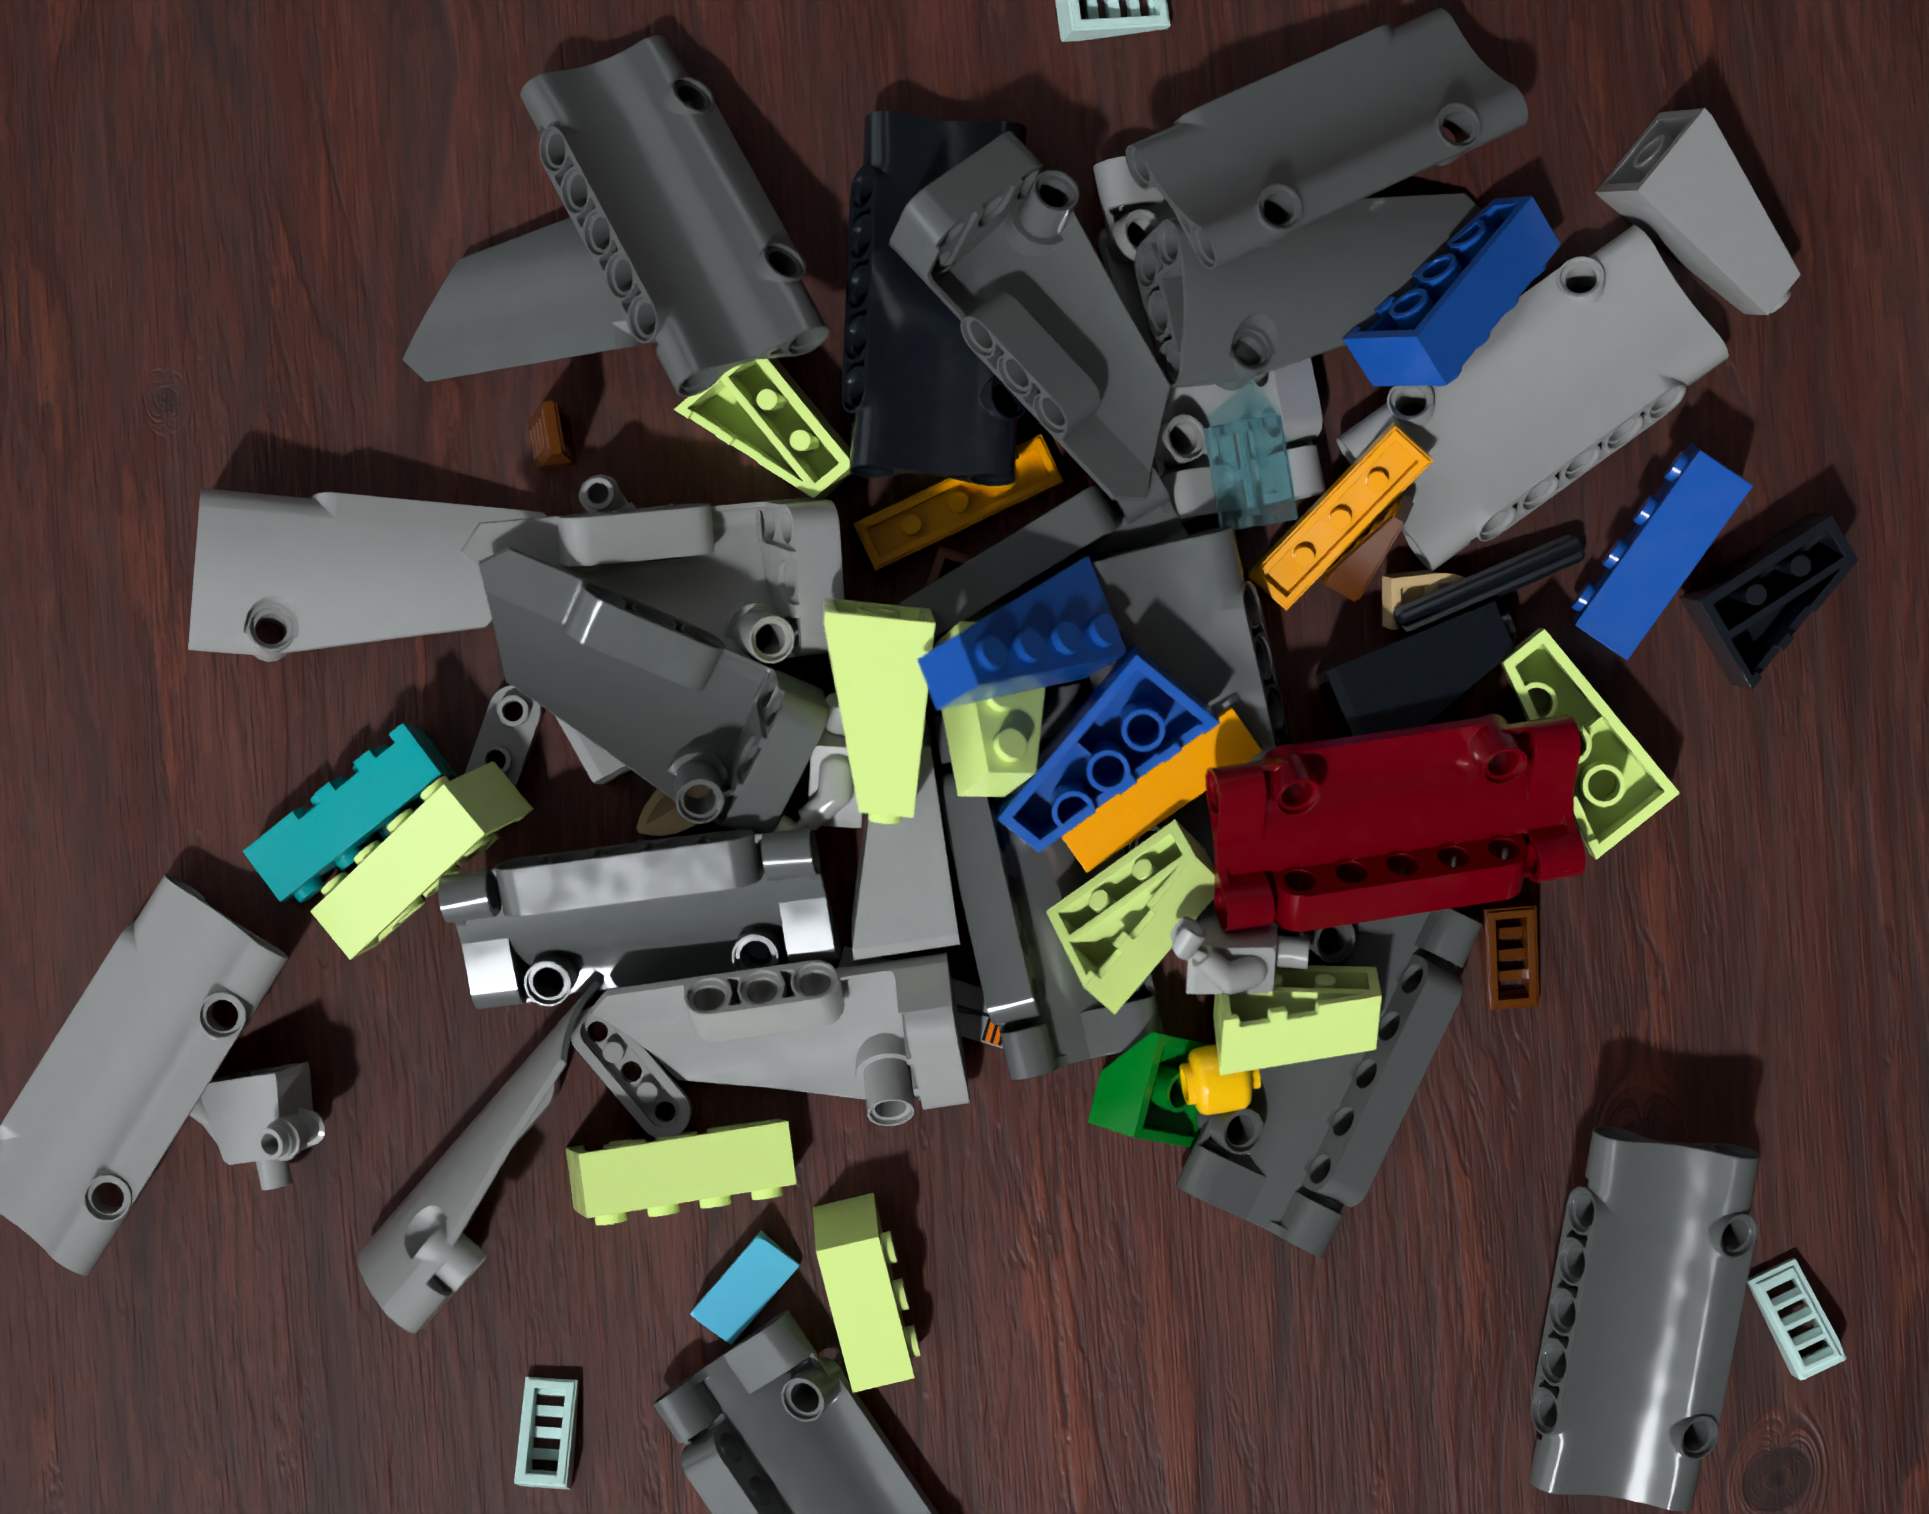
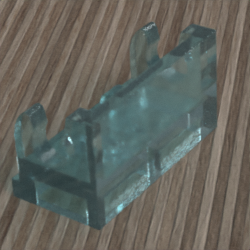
[1204,415,1298,530]

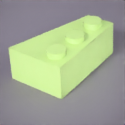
[674,358,853,498]
[932,621,1045,797]
[1046,820,1215,1014]
[1213,965,1382,1075]
[813,1193,921,1393]

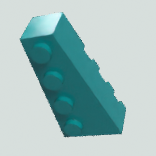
[243,723,458,904]

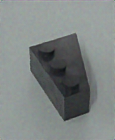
[1679,513,1858,690]

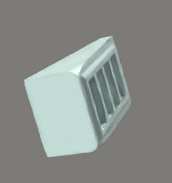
[1055,0,1171,42]
[1747,1257,1847,1380]
[514,1377,579,1490]

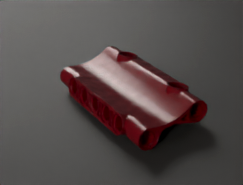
[1205,714,1586,932]

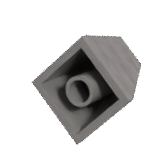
[1595,108,1801,315]
[851,732,960,960]

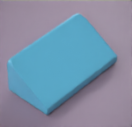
[690,1231,800,1345]

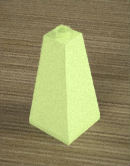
[823,598,935,824]

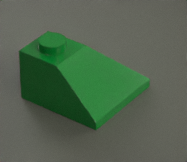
[1088,1032,1214,1148]

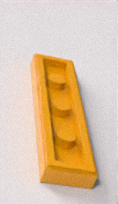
[1248,422,1433,611]
[853,435,1063,572]
[1062,706,1262,873]

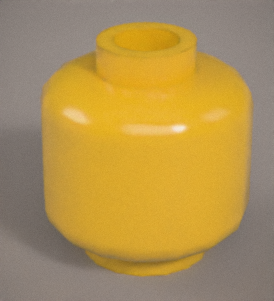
[1180,1044,1261,1115]

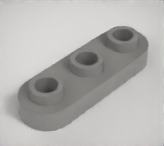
[465,685,543,832]
[571,1006,692,1138]

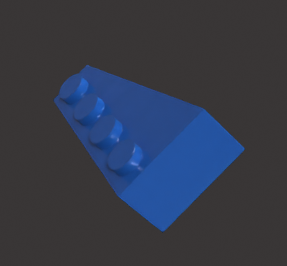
[1343,196,1561,386]
[1571,442,1753,660]
[917,556,1128,710]
[997,644,1220,853]

